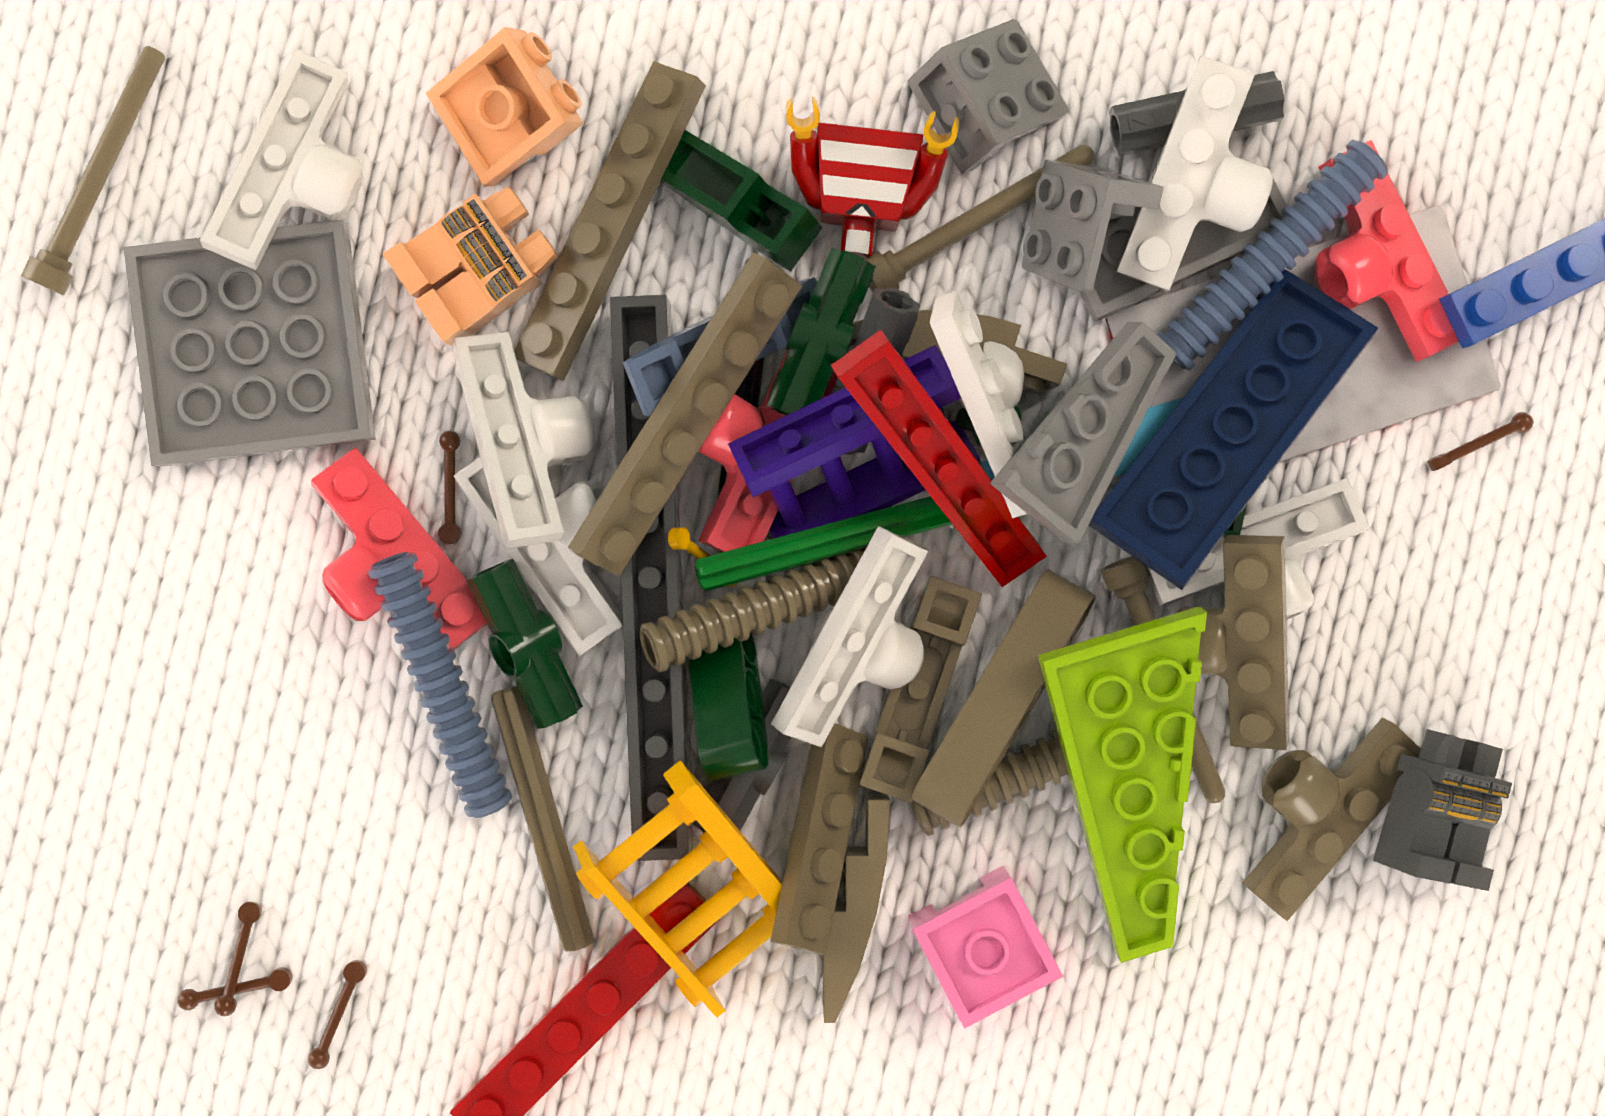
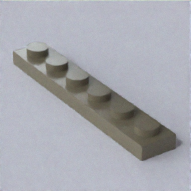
[514,61,706,381]
[568,252,803,576]

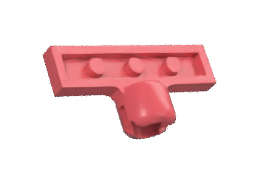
[1314,140,1459,362]
[698,350,838,553]
[311,447,487,650]

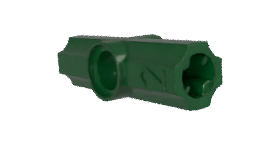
[766,248,876,416]
[466,559,583,729]

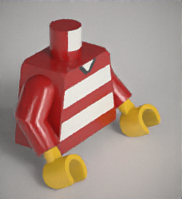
[786,97,959,258]

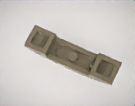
[859,576,983,803]

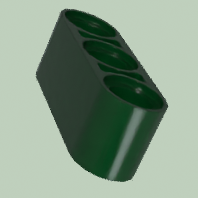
[689,632,769,782]

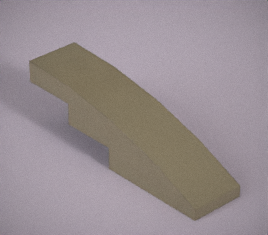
[823,792,890,1023]

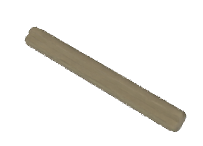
[491,686,594,952]

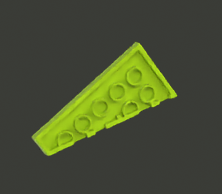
[1038,606,1207,963]

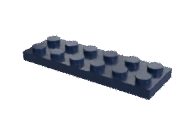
[1088,269,1378,590]

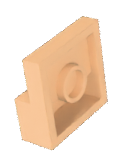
[425,27,584,186]

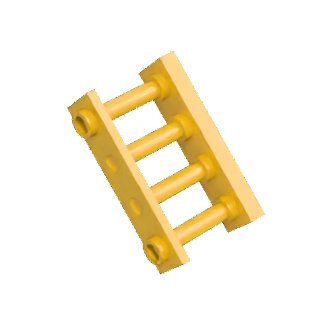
[573,760,783,1018]

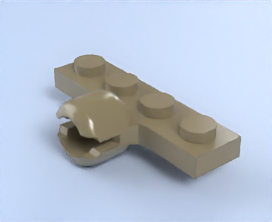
[1176,535,1289,750]
[1242,717,1421,921]

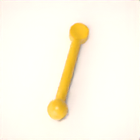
[668,527,738,587]

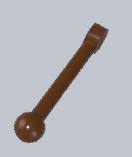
[1427,412,1534,471]
[438,430,462,544]
[214,901,262,1017]
[308,960,367,1069]
[177,967,293,1010]

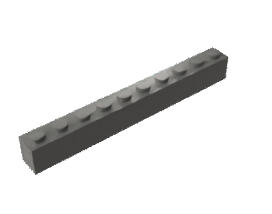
[610,295,693,861]

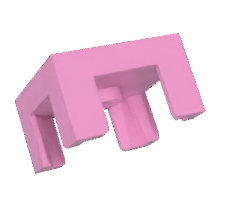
[908,866,1063,1029]

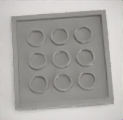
[123,220,376,467]

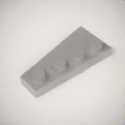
[1080,178,1286,323]
[990,322,1177,545]

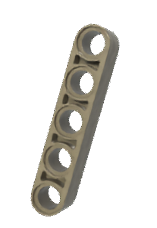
[911,569,1096,828]

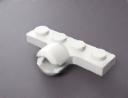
[200,49,363,270]
[1115,55,1273,291]
[929,291,1027,518]
[452,332,594,549]
[453,456,623,656]
[1146,478,1370,619]
[771,526,928,747]

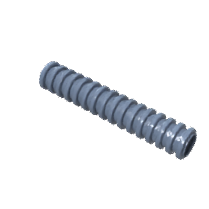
[1157,139,1388,371]
[367,552,512,818]

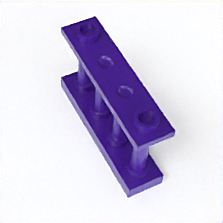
[728,345,981,539]

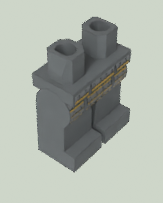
[1373,729,1512,891]

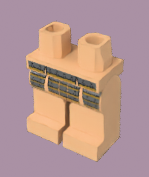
[382,187,559,346]

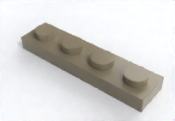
[770,723,869,955]

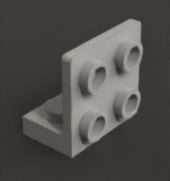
[907,19,1069,175]
[1022,160,1164,293]

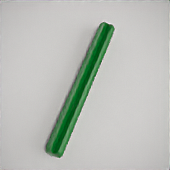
[695,496,952,591]

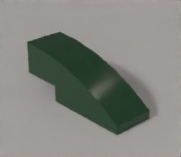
[660,130,823,272]

